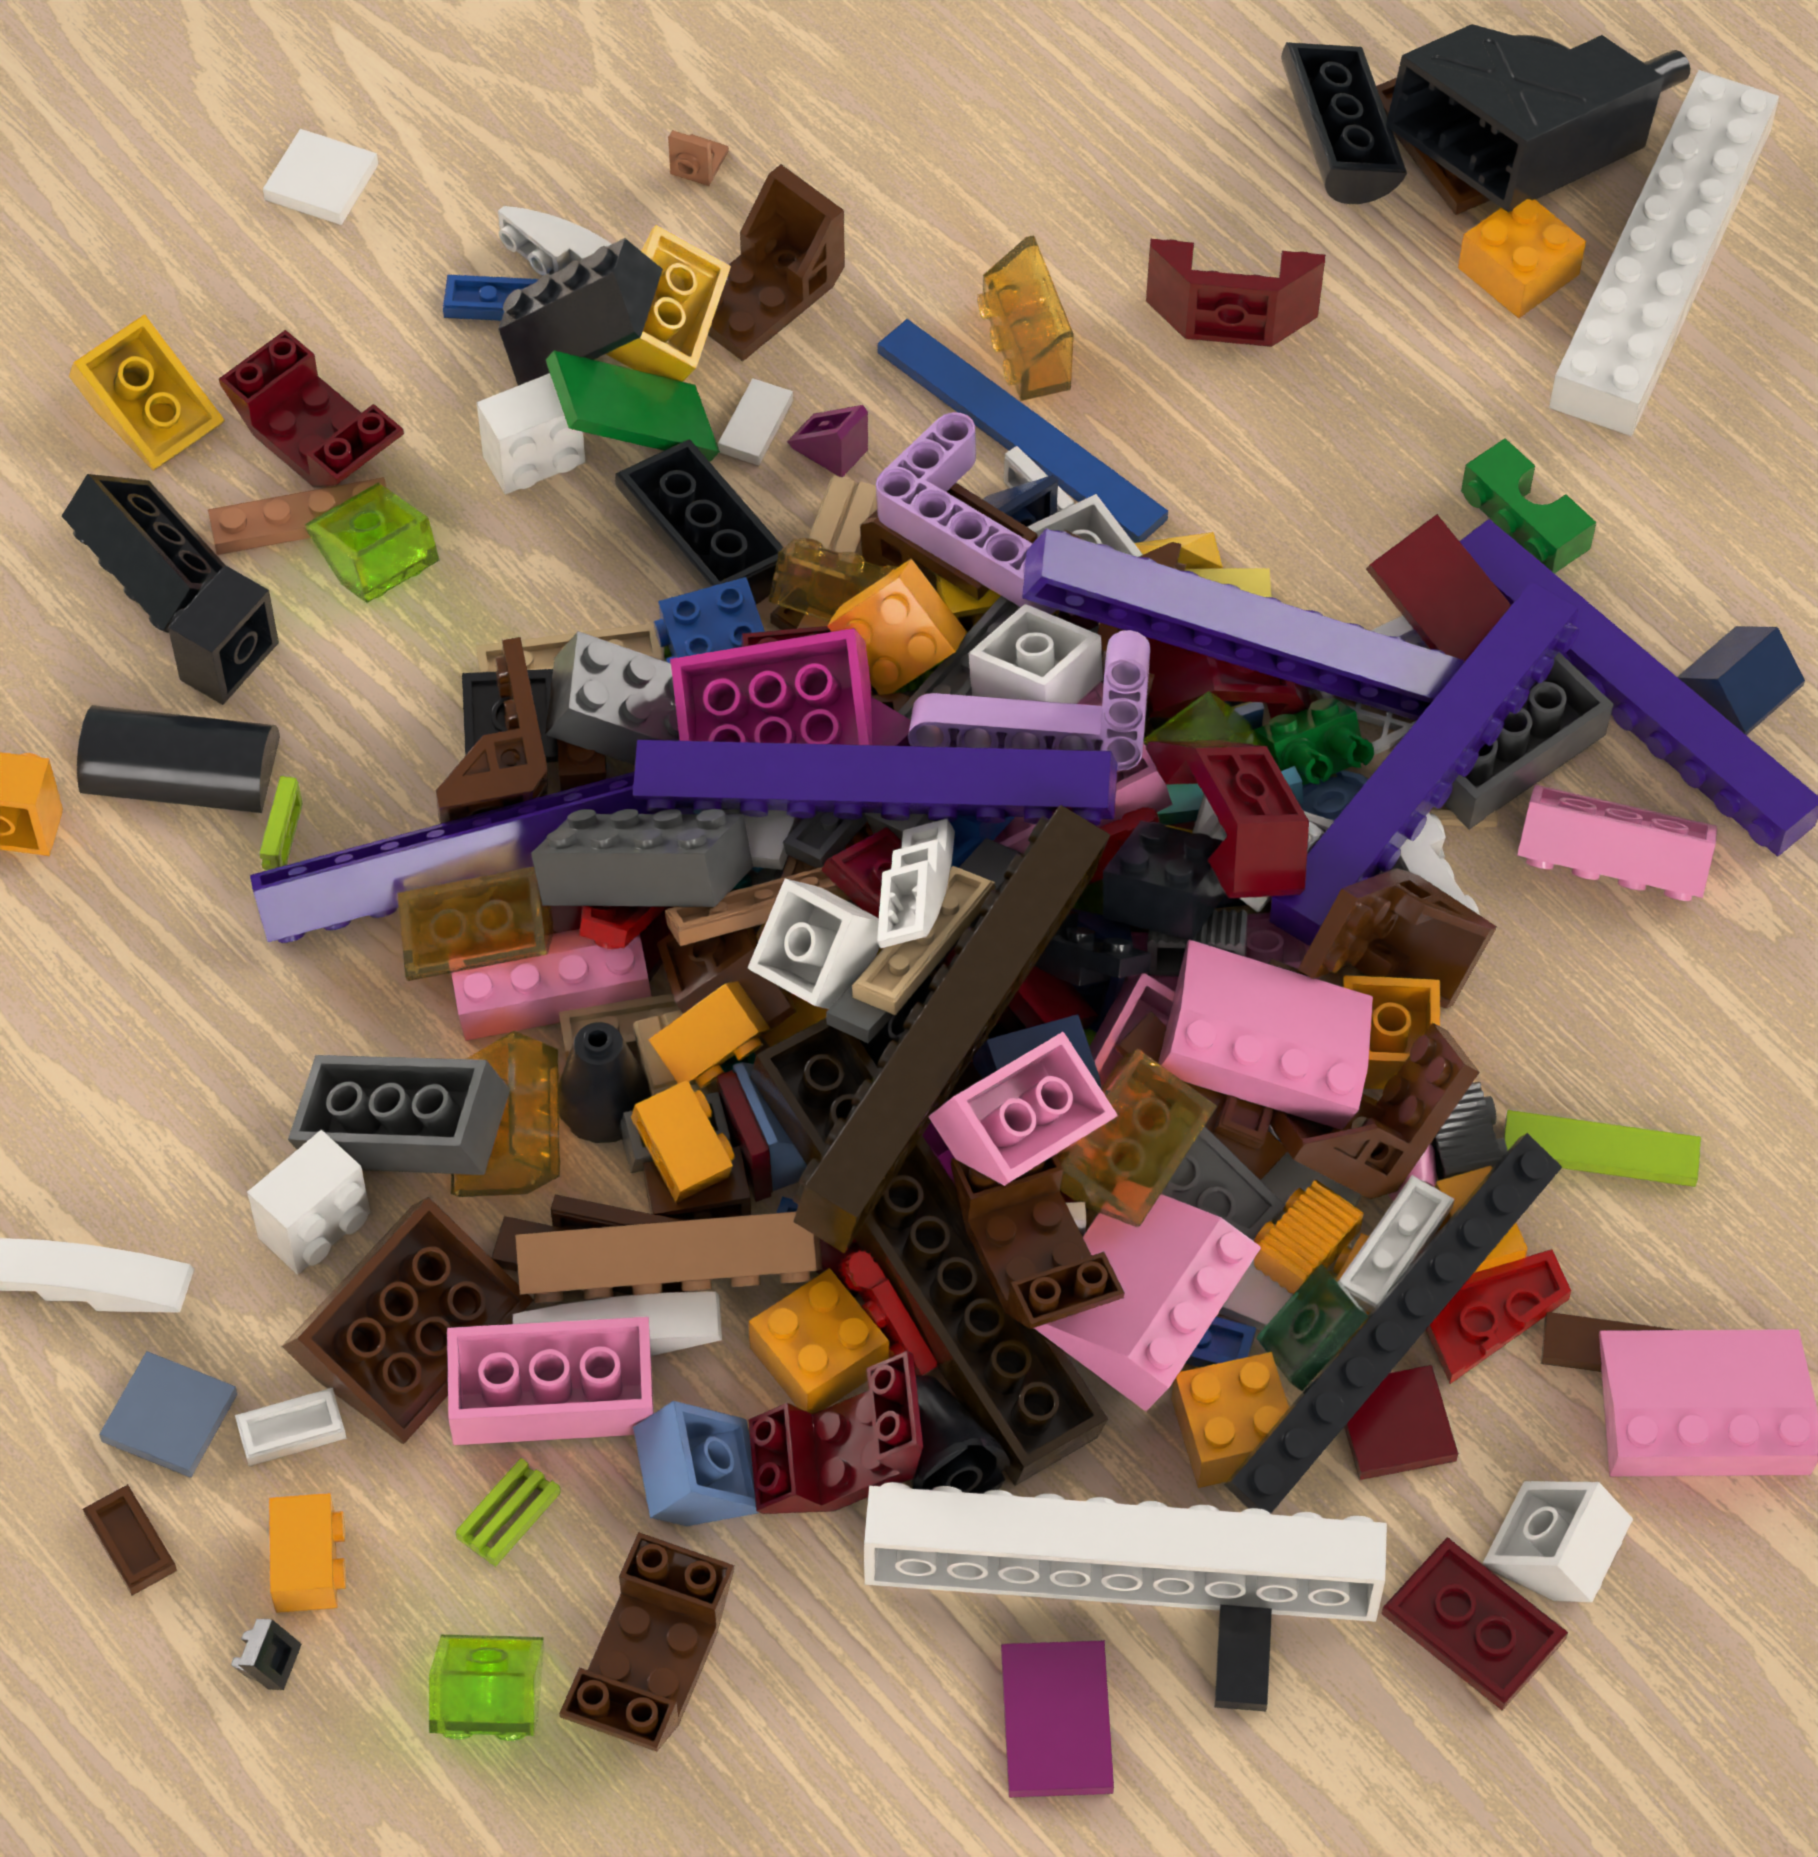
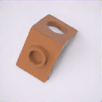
[668,130,729,186]

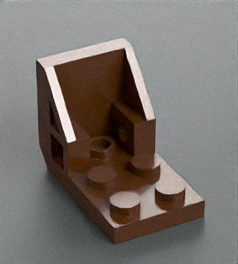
[708,164,845,361]
[860,483,1037,600]
[436,637,548,824]
[1298,868,1497,1009]
[1270,1022,1480,1199]

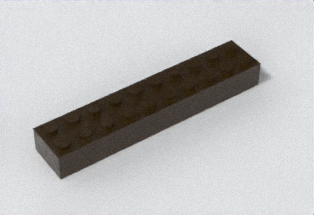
[793,805,1110,1254]
[750,1017,1108,1486]

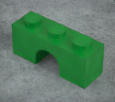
[1461,438,1597,574]

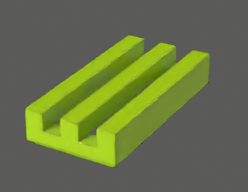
[259,776,303,871]
[455,1458,561,1567]

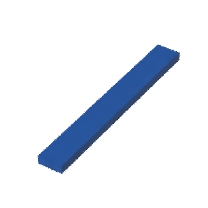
[877,319,1168,543]

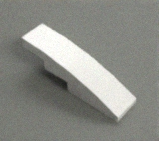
[877,818,955,948]
[0,1238,194,1312]
[513,1291,722,1356]

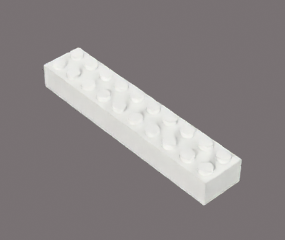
[1549,70,1779,436]
[864,1482,1387,1622]

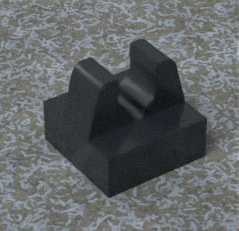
[231,1619,302,1690]

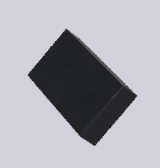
[1214,1604,1272,1712]

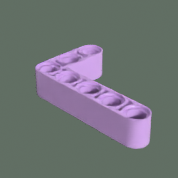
[876,412,1058,614]
[908,630,1150,771]

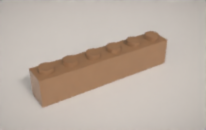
[515,1211,822,1303]

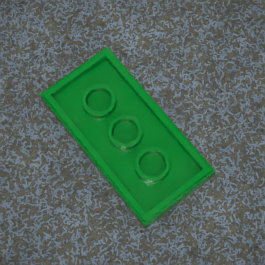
[546,350,720,461]

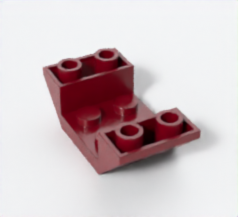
[1146,239,1326,347]
[219,330,404,486]
[1146,637,1312,719]
[1145,740,1309,898]
[748,1351,923,1514]

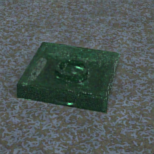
[1256,1264,1369,1391]

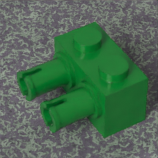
[1254,698,1374,786]

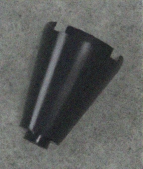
[556,1022,651,1143]
[910,1375,1010,1494]

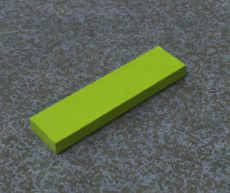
[1504,1110,1701,1187]

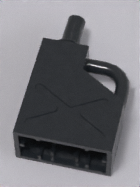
[1386,24,1691,213]

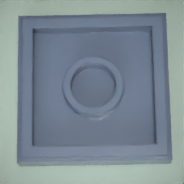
[99,1351,238,1478]

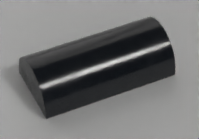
[1281,42,1407,204]
[615,439,792,605]
[77,705,280,813]

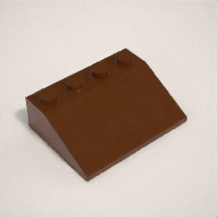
[281,1197,534,1444]

